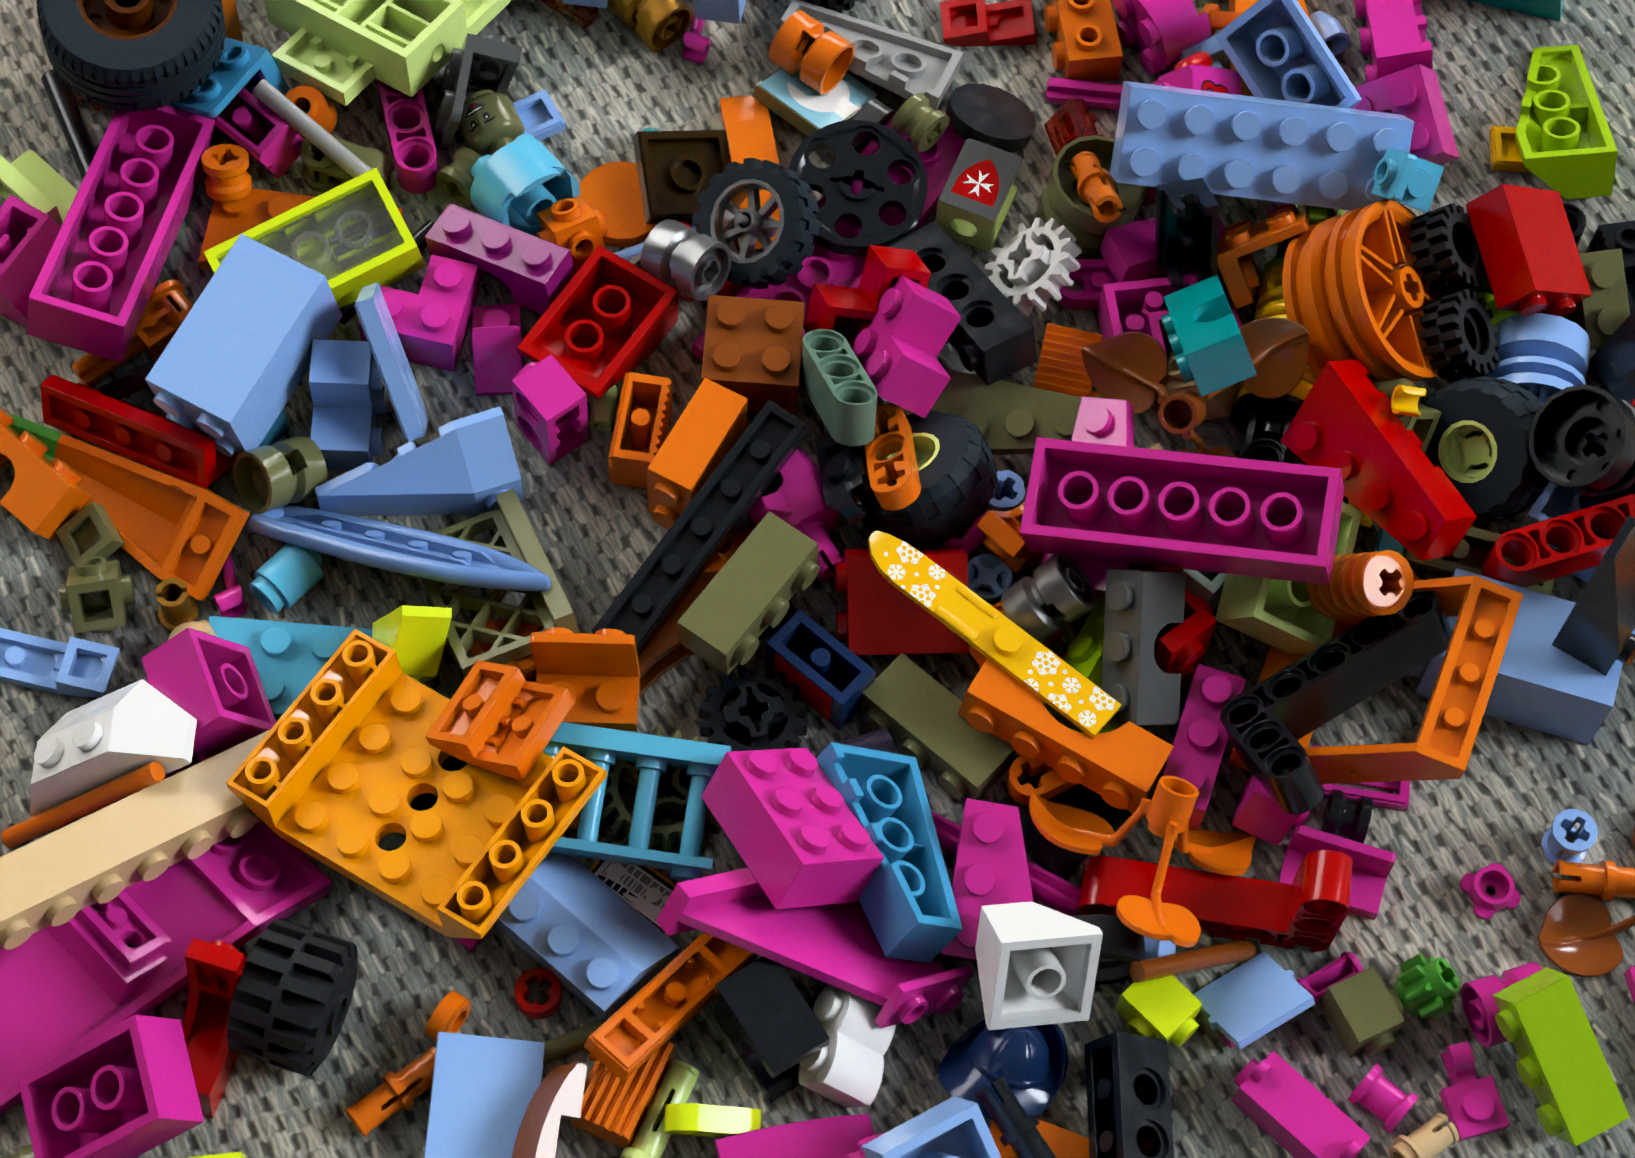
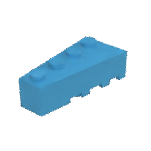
[816,742,963,963]

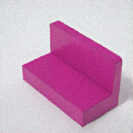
[1278,825,1396,920]

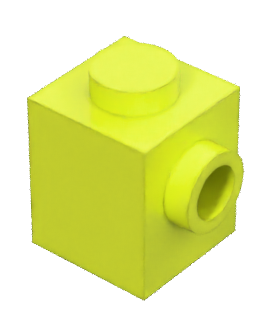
[1115,976,1203,1048]

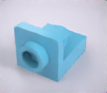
[1371,147,1444,213]

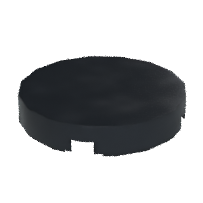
[946,84,1036,153]

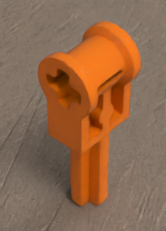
[72,279,193,386]

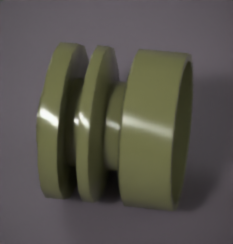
[1036,135,1148,259]

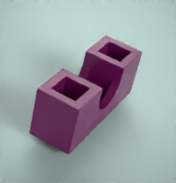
[425,203,576,315]

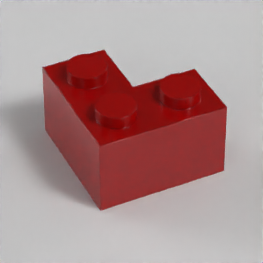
[803,245,931,350]

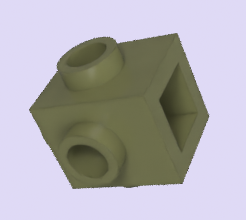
[59,557,136,634]

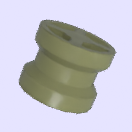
[891,93,950,152]
[435,147,482,206]

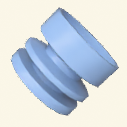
[1485,313,1591,405]

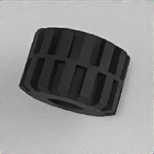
[227,918,358,1077]

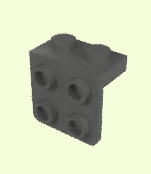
[432,33,522,151]

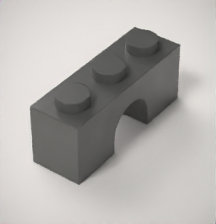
[1101,569,1186,725]

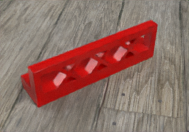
[40,374,239,489]

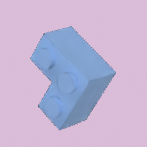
[309,339,388,471]

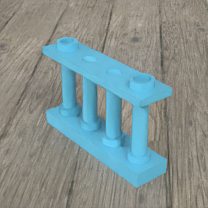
[543,722,732,881]

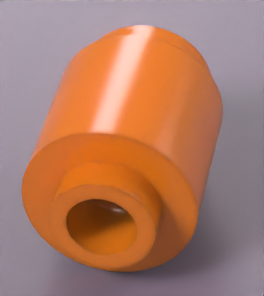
[283,85,337,139]

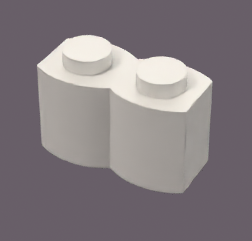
[799,985,896,1108]

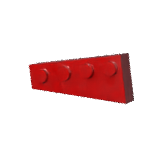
[1280,359,1477,561]

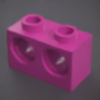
[512,354,589,465]

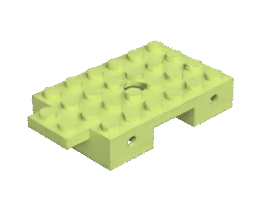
[264,0,512,106]

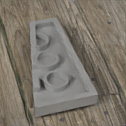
[778,0,964,110]

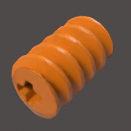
[1307,550,1414,619]

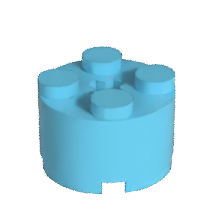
[470,133,580,236]

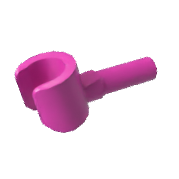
[682,13,711,65]
[213,554,247,618]

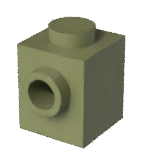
[1319,966,1405,1057]

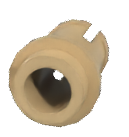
[1389,1113,1459,1158]

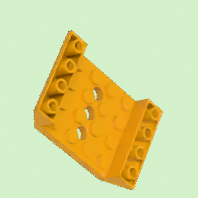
[226,629,608,939]

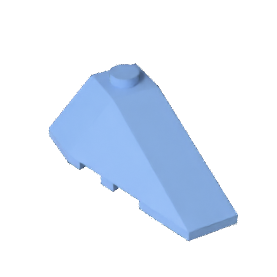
[315,406,523,516]

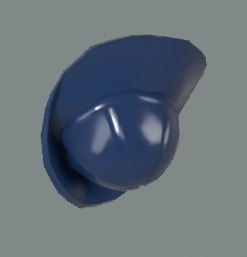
[938,1019,1069,1121]

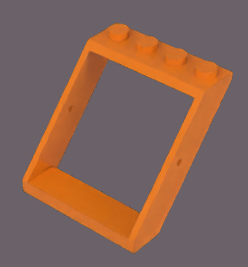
[1227,575,1523,784]

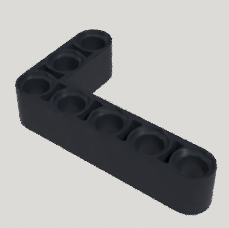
[1220,591,1453,815]

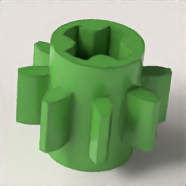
[1394,953,1460,1021]

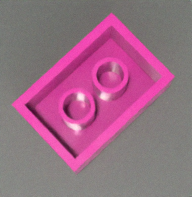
[701,748,884,909]
[18,1014,204,1158]

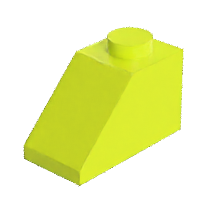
[372,605,452,684]

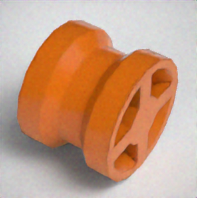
[201,144,252,201]

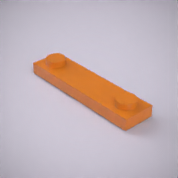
[584,932,758,1082]

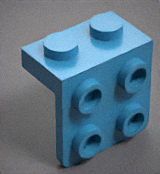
[168,37,290,118]

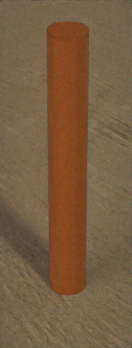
[1130,939,1256,983]

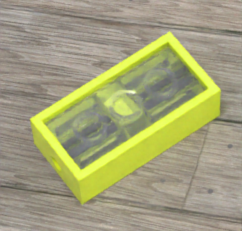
[204,168,426,308]

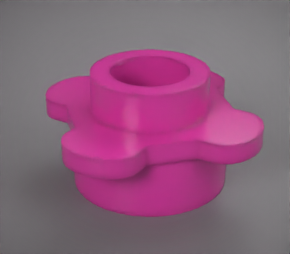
[1460,863,1520,920]

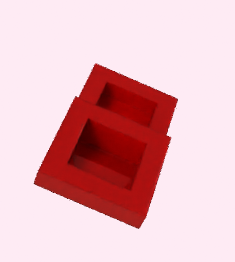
[940,0,1037,47]

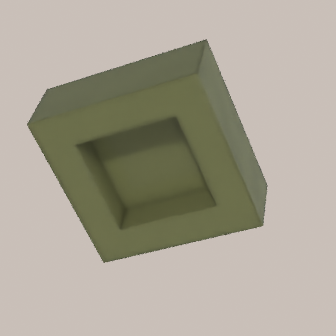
[55,502,125,566]

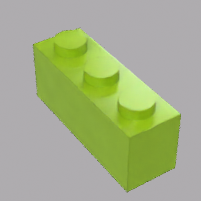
[1492,967,1630,1147]

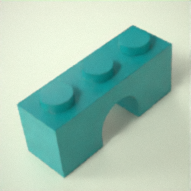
[1161,275,1257,397]

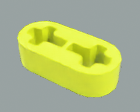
[664,1103,762,1138]

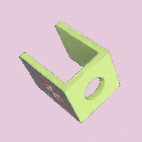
[935,139,1022,252]

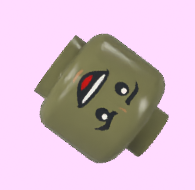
[458,90,525,156]

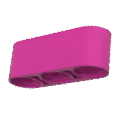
[377,80,438,194]

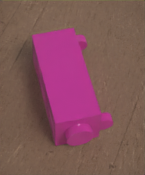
[1232,1051,1371,1158]

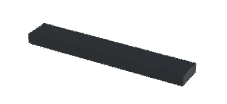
[592,400,810,658]

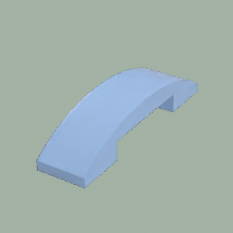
[0,628,120,697]

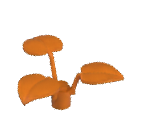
[1029,776,1256,948]

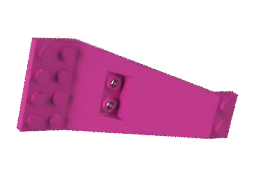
[0,753,332,1116]

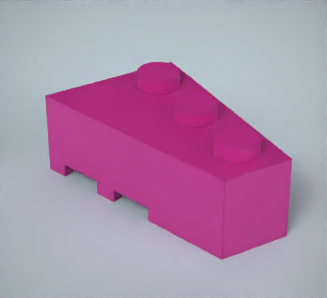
[1353,0,1433,83]
[939,798,1034,963]

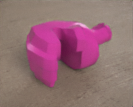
[749,447,844,581]

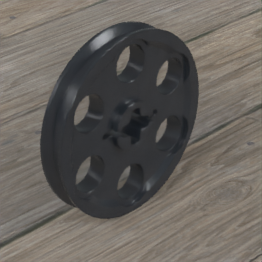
[789,120,927,256]

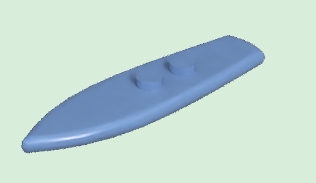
[247,504,551,592]

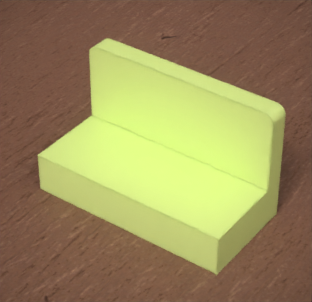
[0,150,78,226]

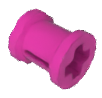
[1347,1064,1419,1134]

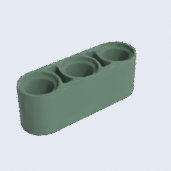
[801,329,878,446]

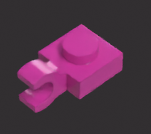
[1439,1041,1510,1142]

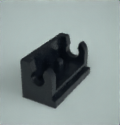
[1155,178,1219,289]

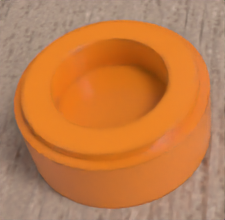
[425,990,471,1042]

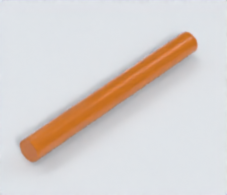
[1,761,165,848]

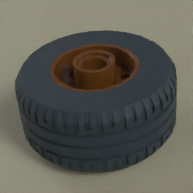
[36,0,226,112]

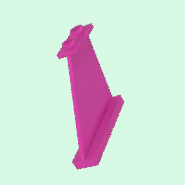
[656,867,974,1029]

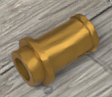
[155,578,198,631]

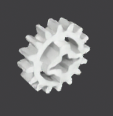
[984,217,1082,317]

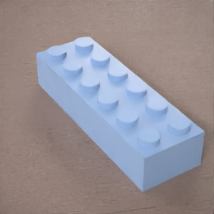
[1110,81,1415,211]

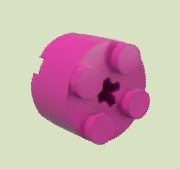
[1112,0,1211,76]

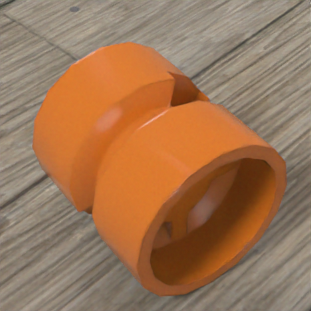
[768,10,855,95]

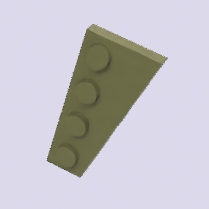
[904,368,1082,455]

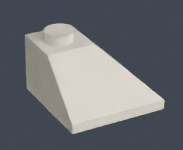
[975,901,1103,1030]

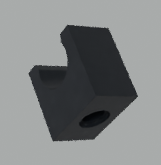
[714,956,830,1103]

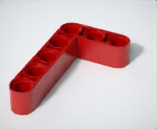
[1481,399,1635,588]
[1078,850,1353,952]

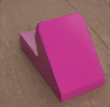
[472,304,523,396]

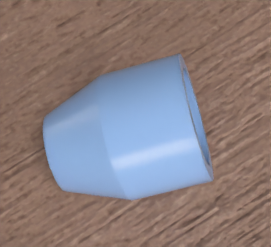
[1309,11,1350,56]

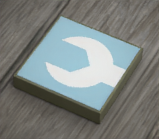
[753,68,881,137]

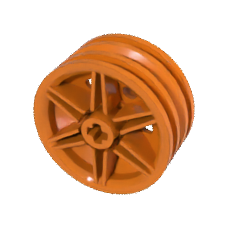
[1282,200,1439,384]

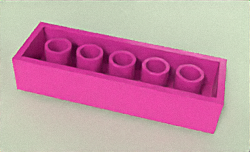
[27,106,215,363]
[1020,437,1345,585]

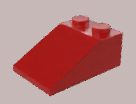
[517,245,678,399]

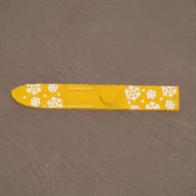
[868,531,1122,738]

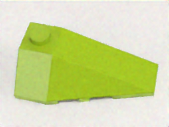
[1515,44,1618,199]

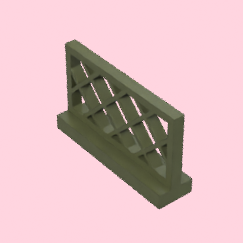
[421,488,579,678]

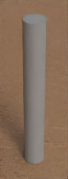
[252,79,372,178]

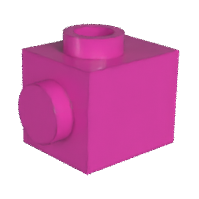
[1231,774,1310,846]

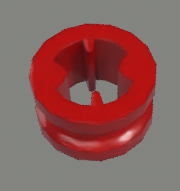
[514,968,562,1019]

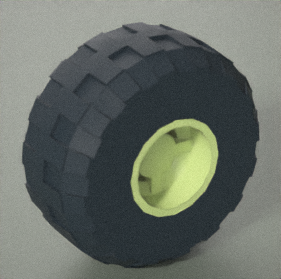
[1423,377,1549,523]
[861,411,998,548]

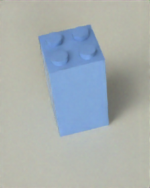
[145,234,342,457]
[1410,568,1623,745]

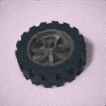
[692,158,820,289]

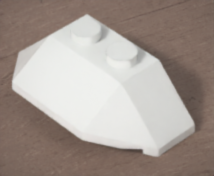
[30,679,197,817]

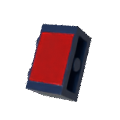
[765,610,876,730]

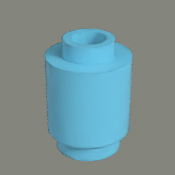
[249,543,324,614]

